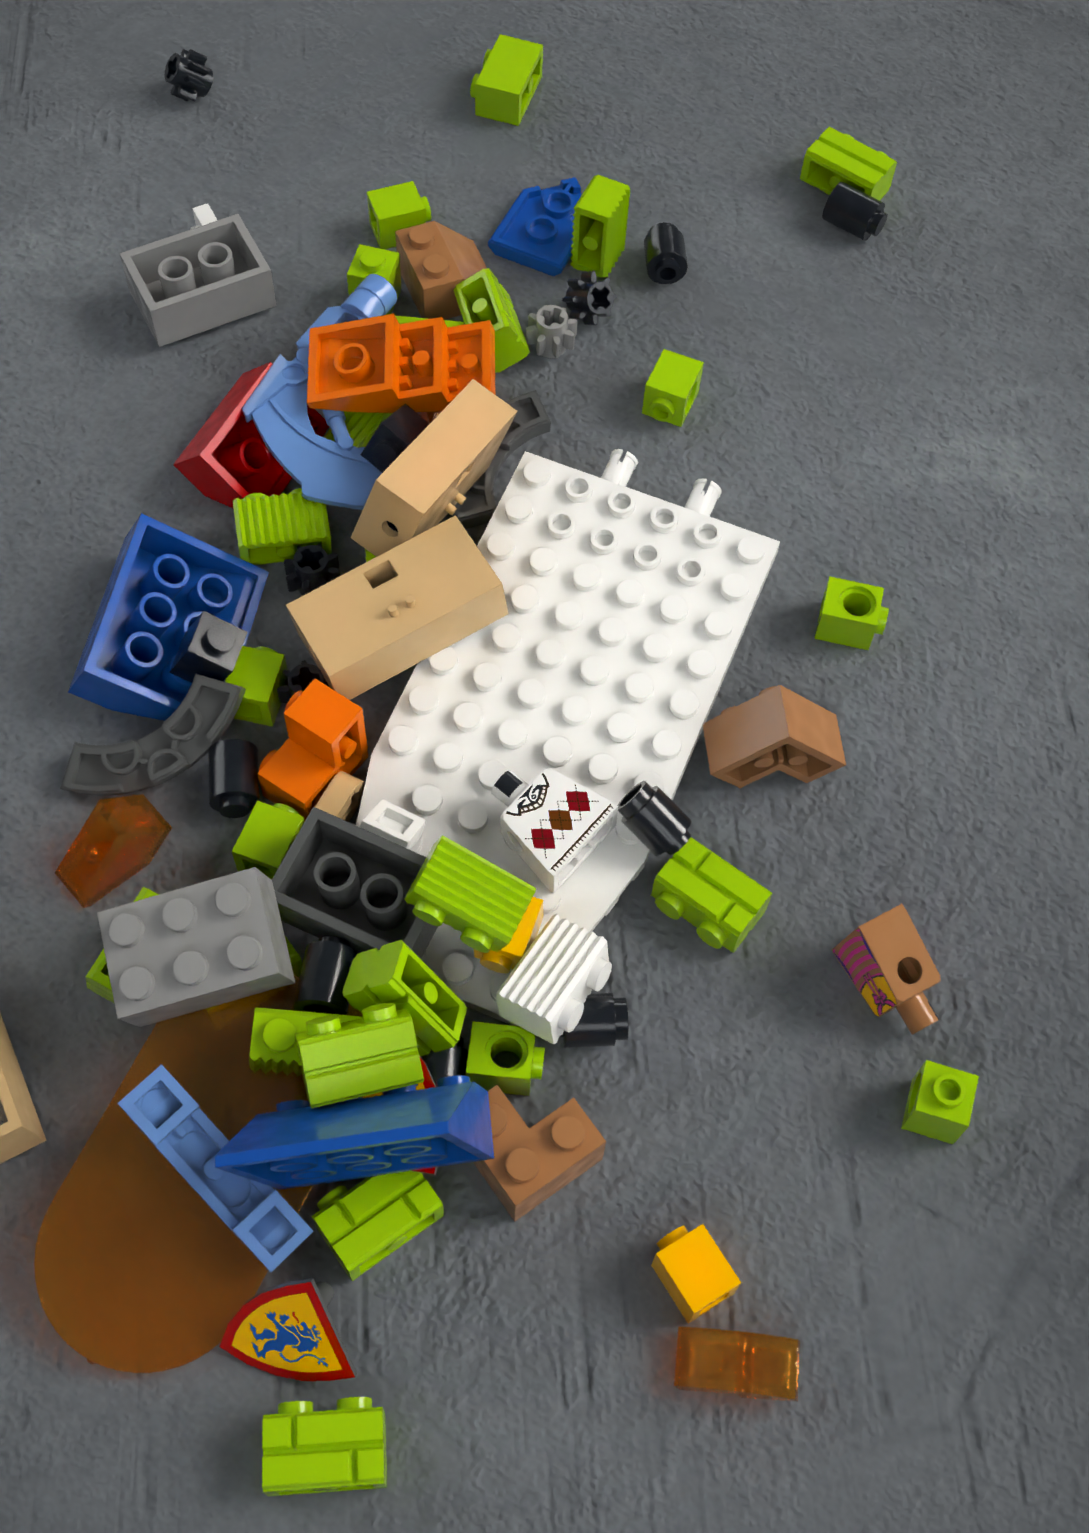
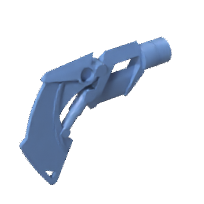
[242,274,397,510]

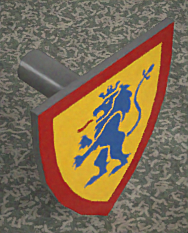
[219,1278,357,1381]

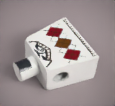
[491,768,618,893]

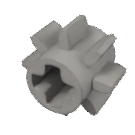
[526,305,577,358]

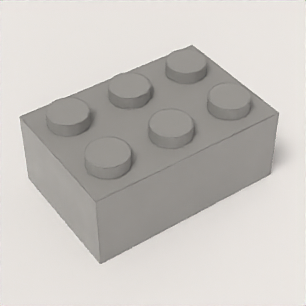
[119,214,276,347]
[97,867,295,1027]

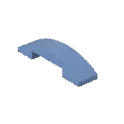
[118,1064,314,1273]

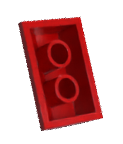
[173,362,329,508]

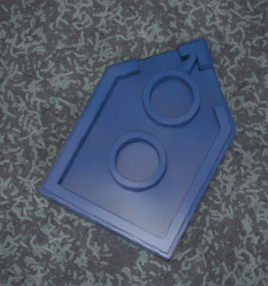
[488,177,582,276]

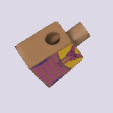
[832,904,941,1035]

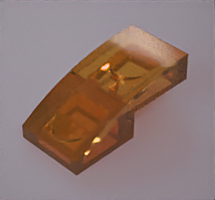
[674,1326,800,1402]

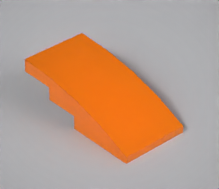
[307,314,495,413]

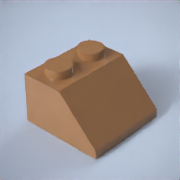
[395,221,487,320]

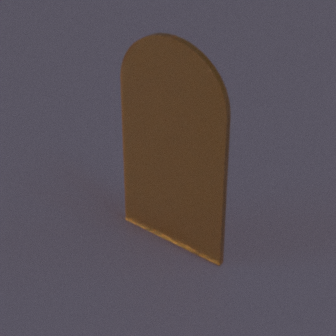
[34,975,363,1373]

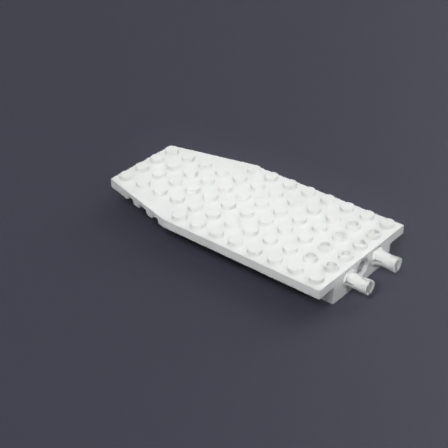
[356,449,780,1026]

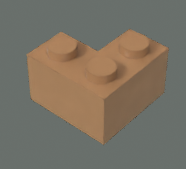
[703,685,846,788]
[473,1085,606,1222]

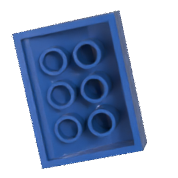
[68,513,269,721]
[215,1075,494,1190]

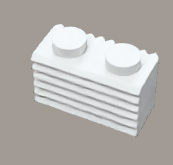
[495,914,612,1044]

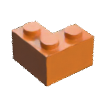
[257,678,369,822]

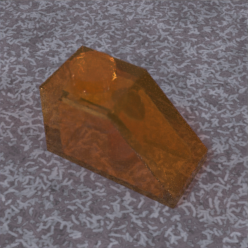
[55,794,172,908]

